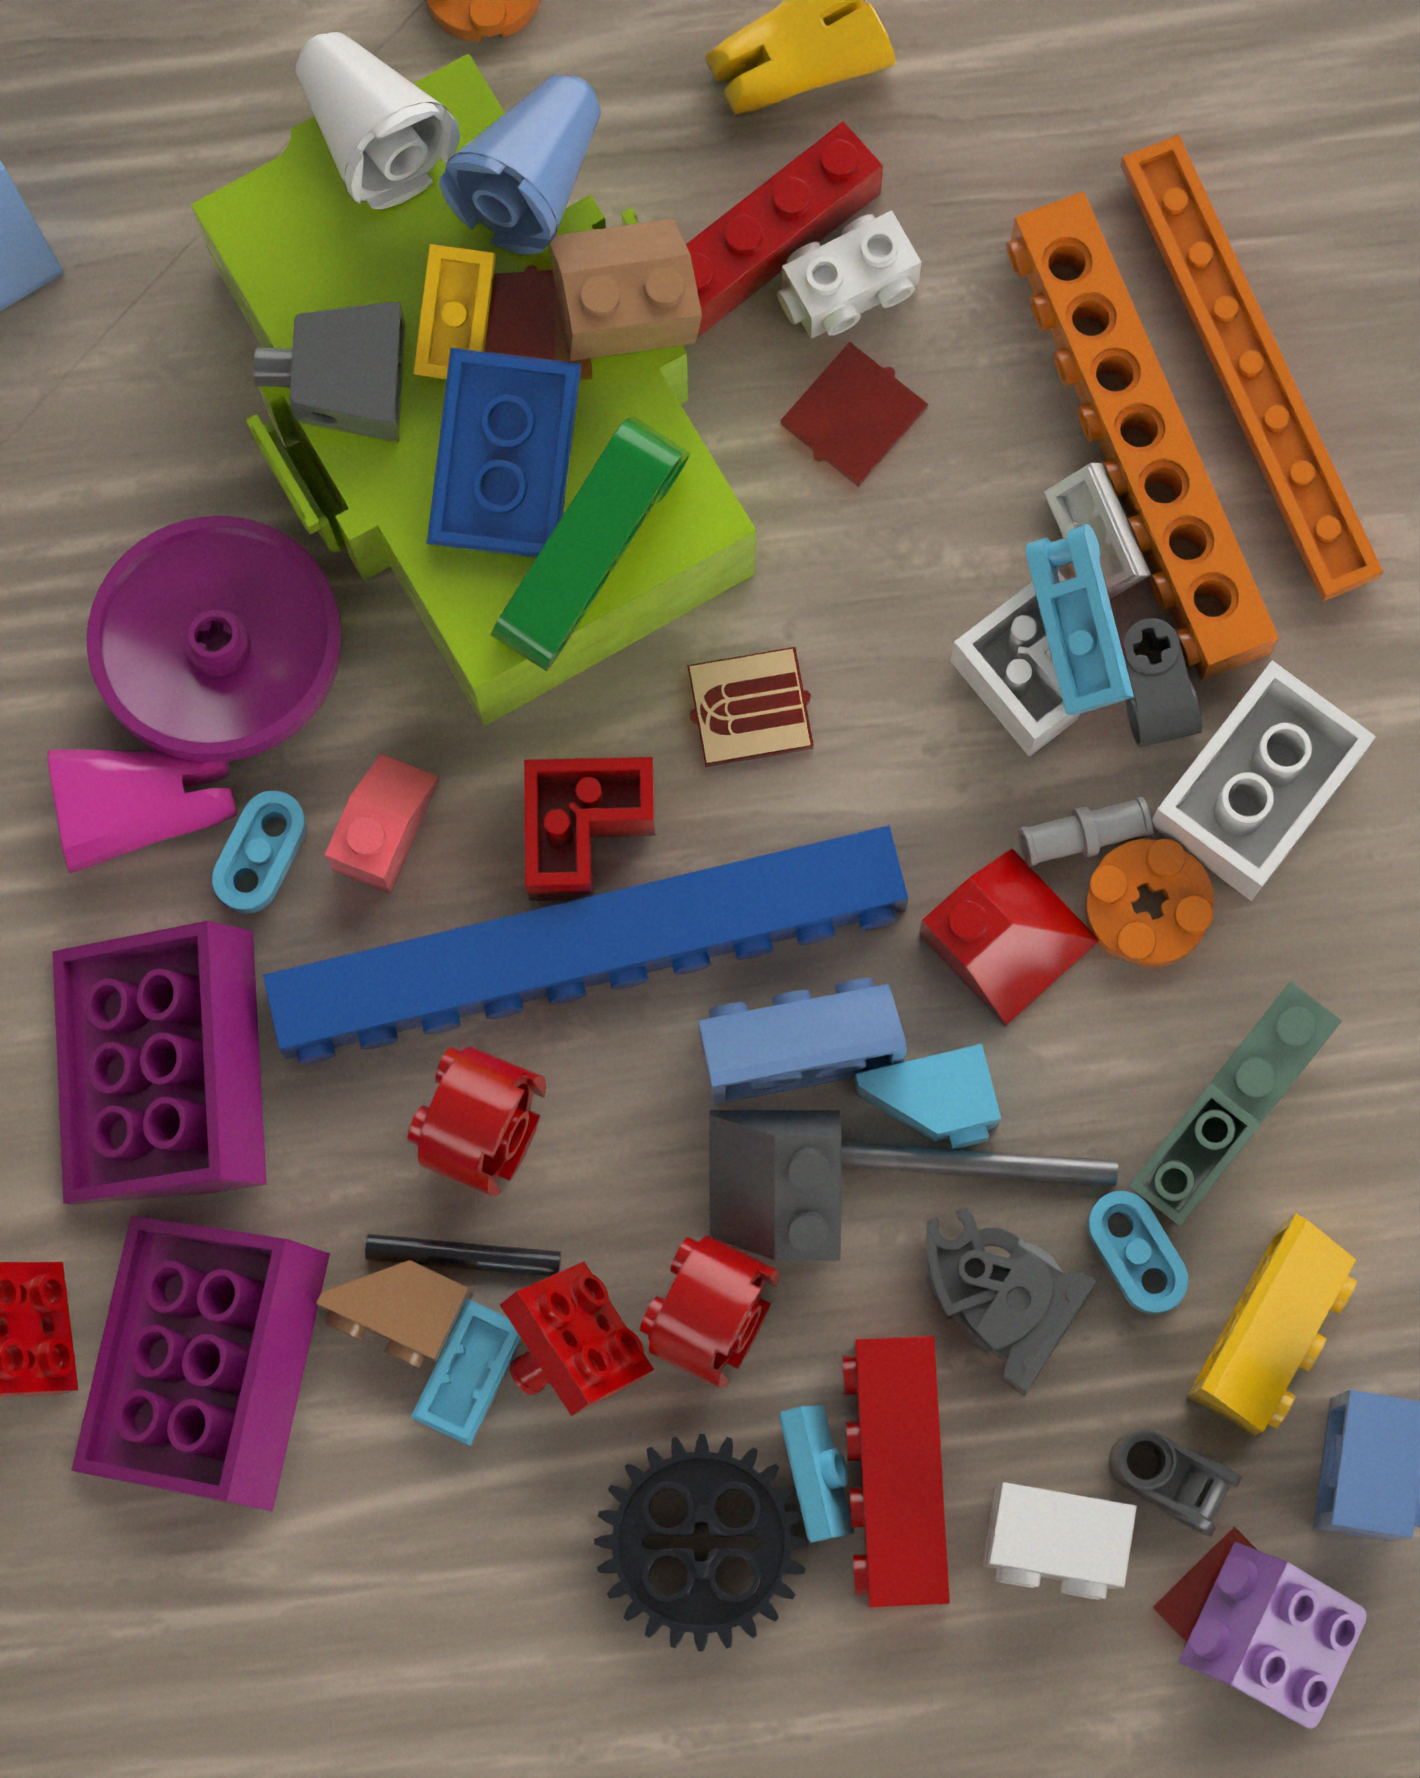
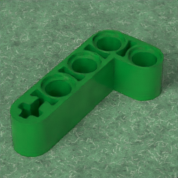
[491,417,690,671]

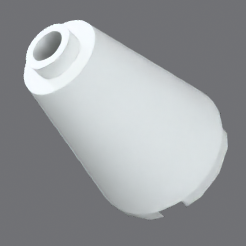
[295,32,460,210]

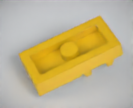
[413,244,496,379]

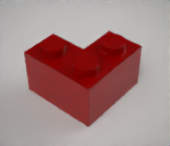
[524,757,655,901]

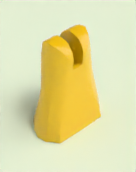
[705,0,896,115]

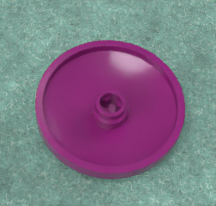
[87,516,343,762]

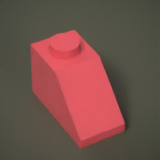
[324,754,440,894]

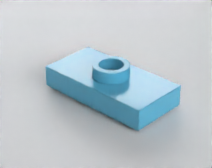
[410,1299,522,1447]
[779,1405,854,1542]

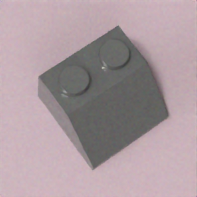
[709,1110,841,1261]

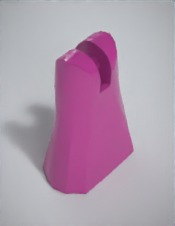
[47,750,237,874]

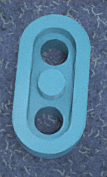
[212,790,307,914]
[1087,1191,1189,1315]

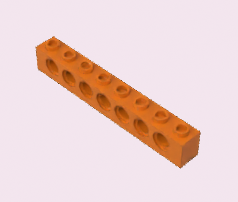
[1006,191,1279,681]

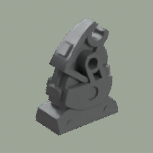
[926,1208,1097,1396]

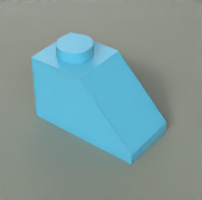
[854,1044,1001,1148]

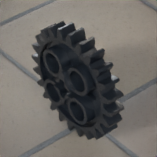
[594,1434,809,1652]

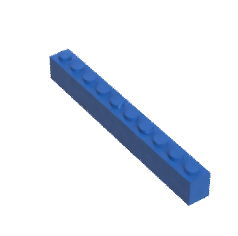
[263,825,908,1064]

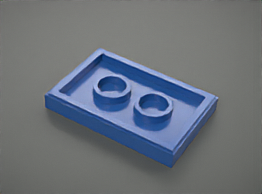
[427,348,582,558]

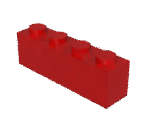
[686,121,883,338]
[842,1336,950,1608]

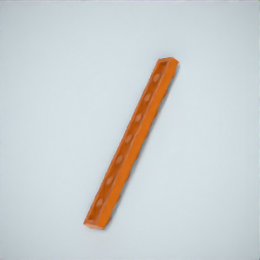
[1120,134,1383,602]

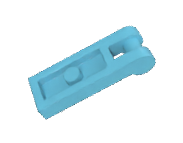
[1026,524,1134,716]

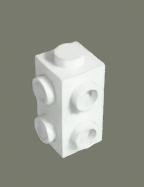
[777,210,921,339]

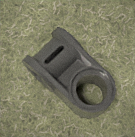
[1120,618,1202,747]
[1109,1430,1242,1537]

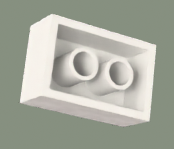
[1152,660,1376,901]

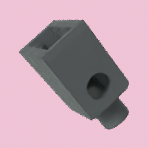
[254,302,405,441]

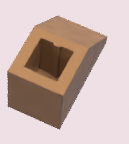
[316,1260,473,1368]

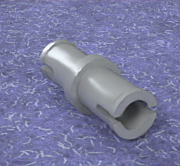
[1018,796,1153,867]

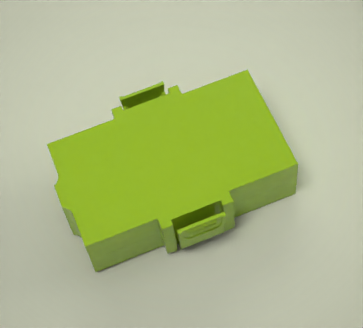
[191,53,757,727]

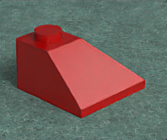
[919,848,1099,1027]

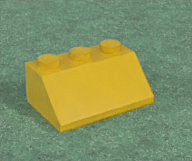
[1186,1214,1357,1436]

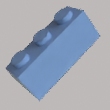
[698,978,907,1105]

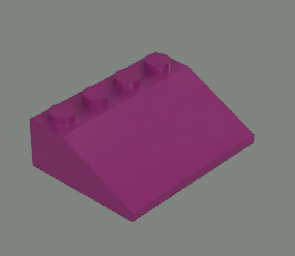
[52,921,267,1205]
[71,1215,330,1512]

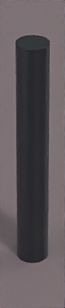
[365,1234,561,1277]

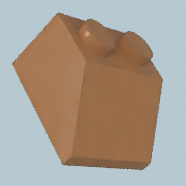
[547,219,702,362]

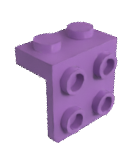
[1178,1541,1367,1729]

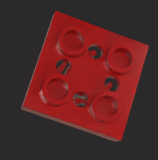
[499,1261,655,1417]
[0,1262,78,1397]

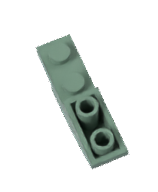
[1129,981,1342,1226]

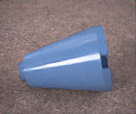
[439,75,601,255]

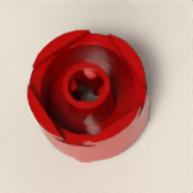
[407,1046,546,1197]
[640,1235,780,1389]

